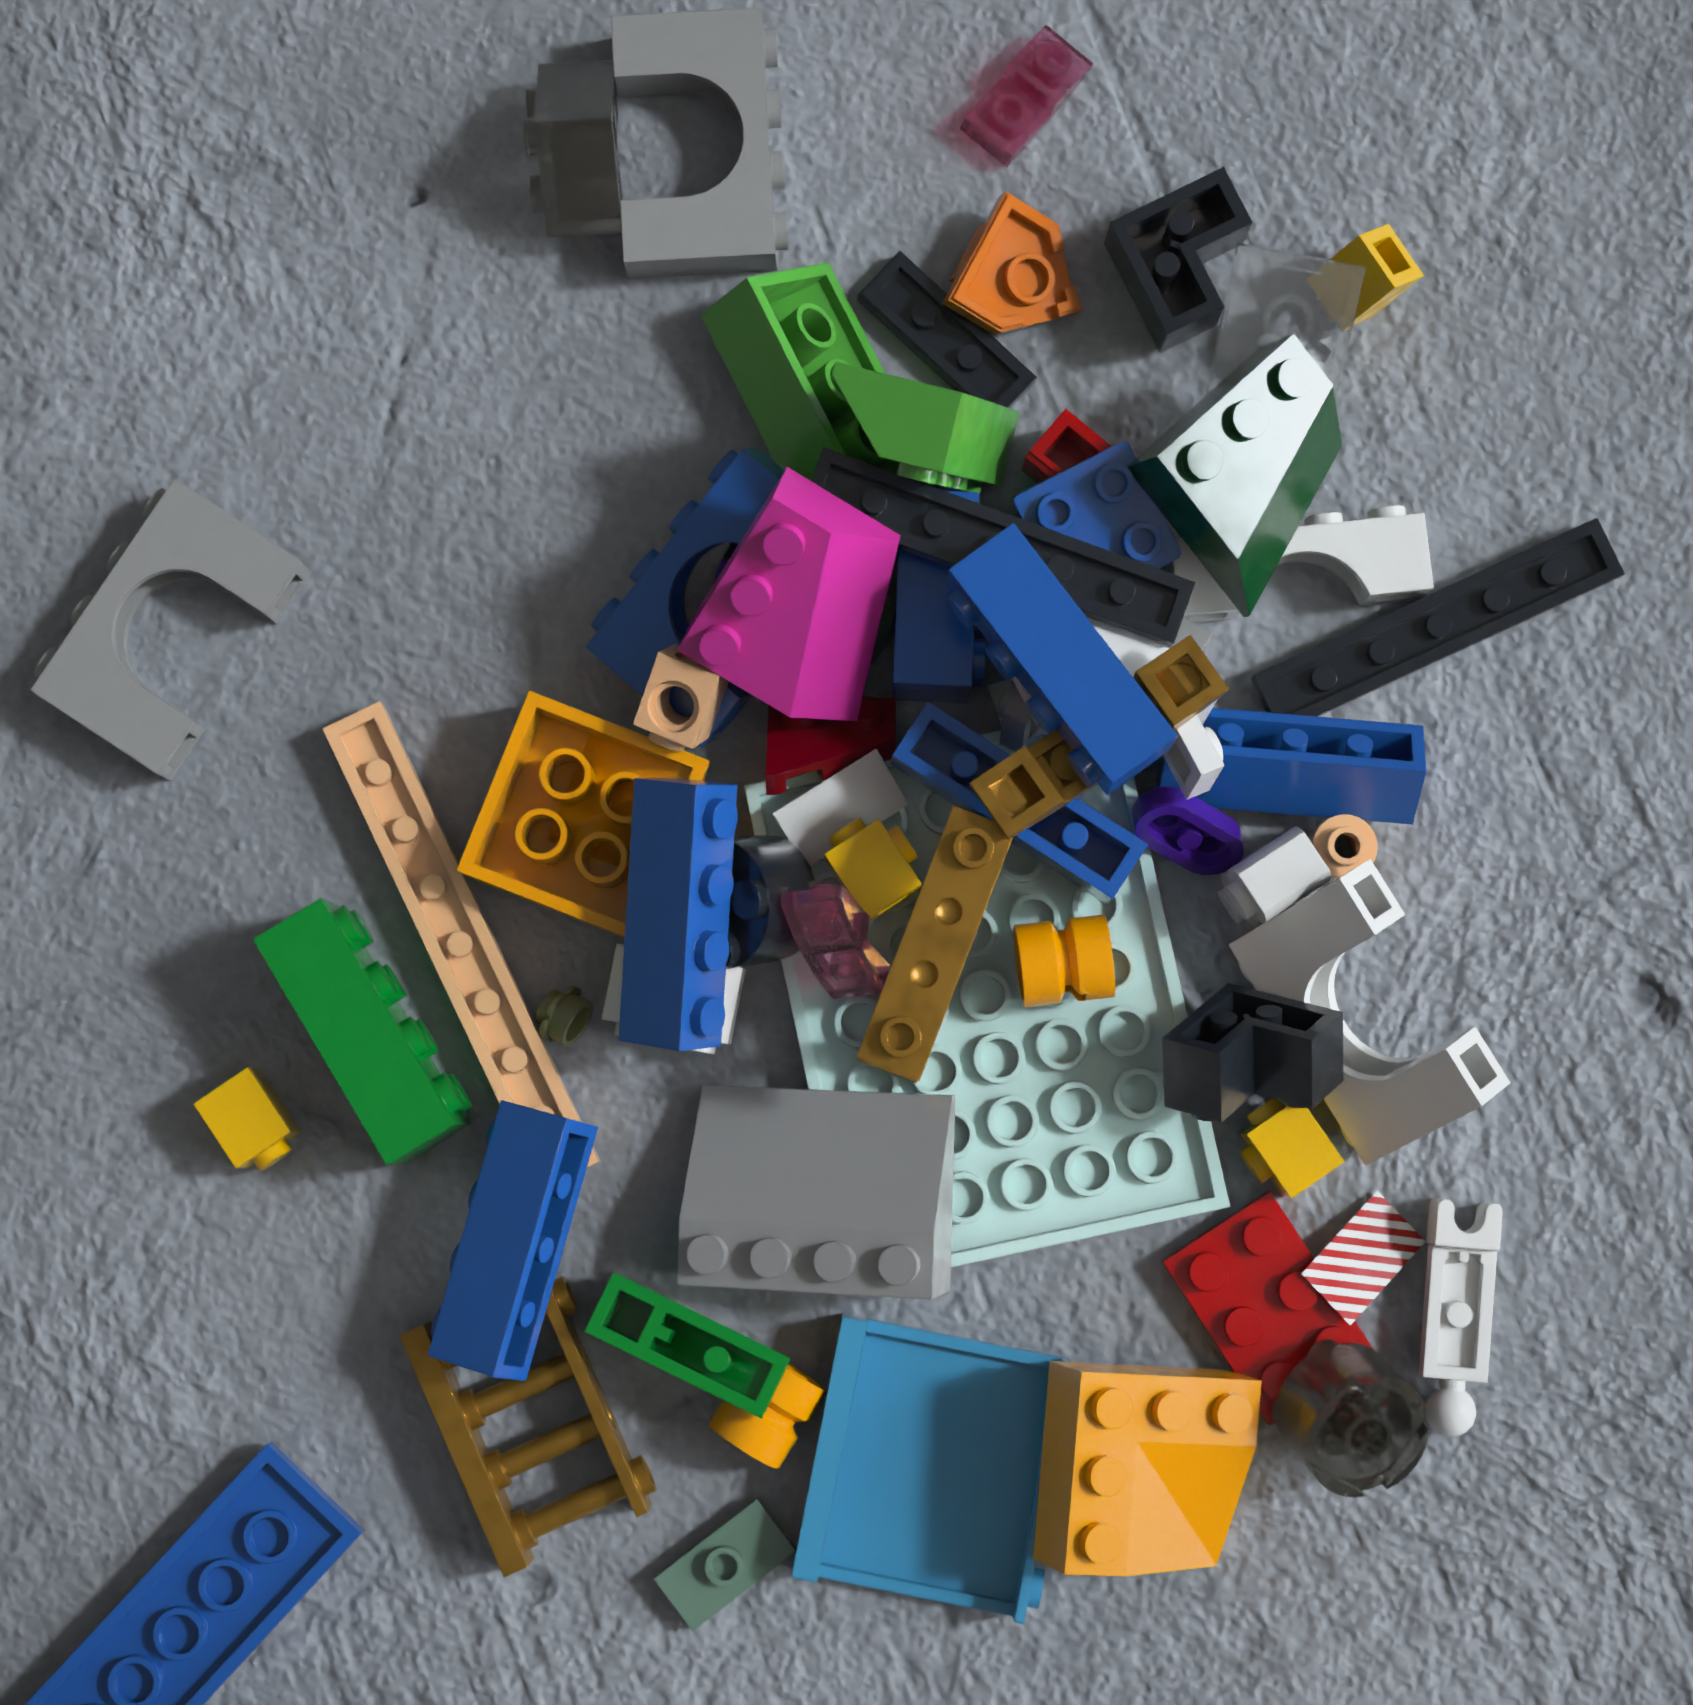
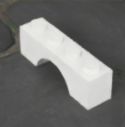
[1166,506,1434,623]

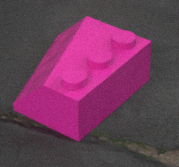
[677,467,901,721]

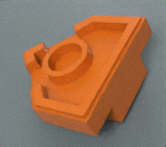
[942,192,1082,336]

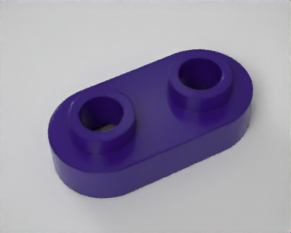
[1132,786,1244,875]

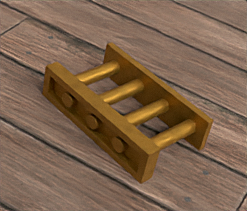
[856,805,1013,1083]
[399,1276,657,1577]

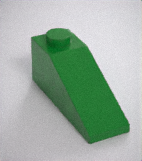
[584,1272,791,1419]

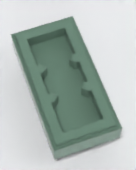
[654,1497,796,1632]

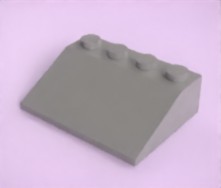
[677,1085,955,1300]

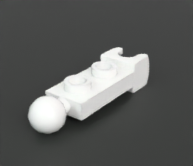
[1418,1198,1503,1438]

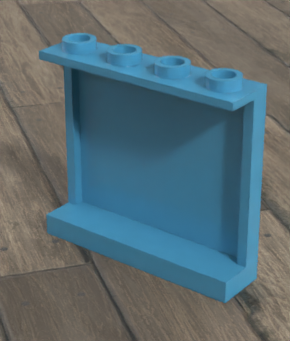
[791,1313,1072,1624]

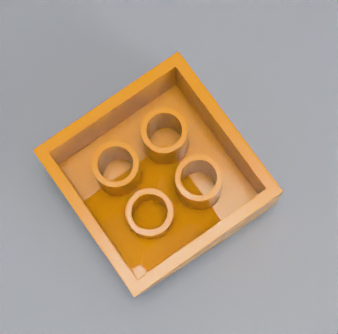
[456,690,710,938]
[1033,1361,1262,1576]

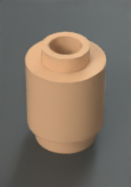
[1308,814,1378,883]

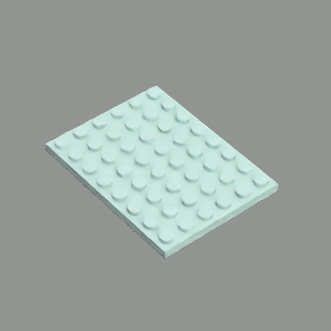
[744,728,1230,1267]

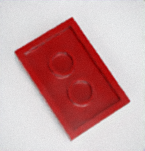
[1161,1191,1377,1426]

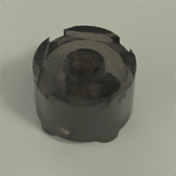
[1271,1339,1429,1498]

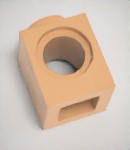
[633,644,729,751]

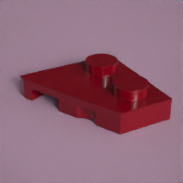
[765,696,896,795]

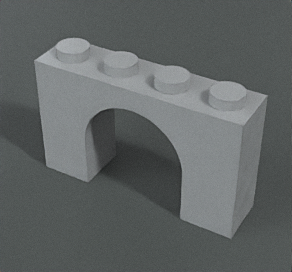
[611,7,788,279]
[30,479,312,781]

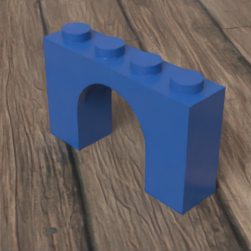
[585,447,785,747]

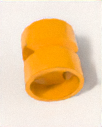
[1013,914,1116,1008]
[708,1363,827,1469]

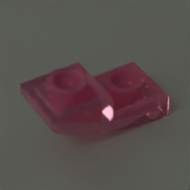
[960,25,1094,168]
[781,884,891,999]

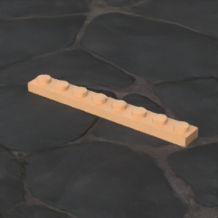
[322,701,601,1168]

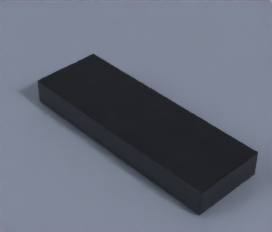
[857,251,1037,408]

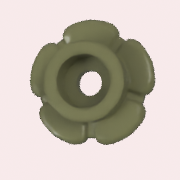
[536,986,593,1047]

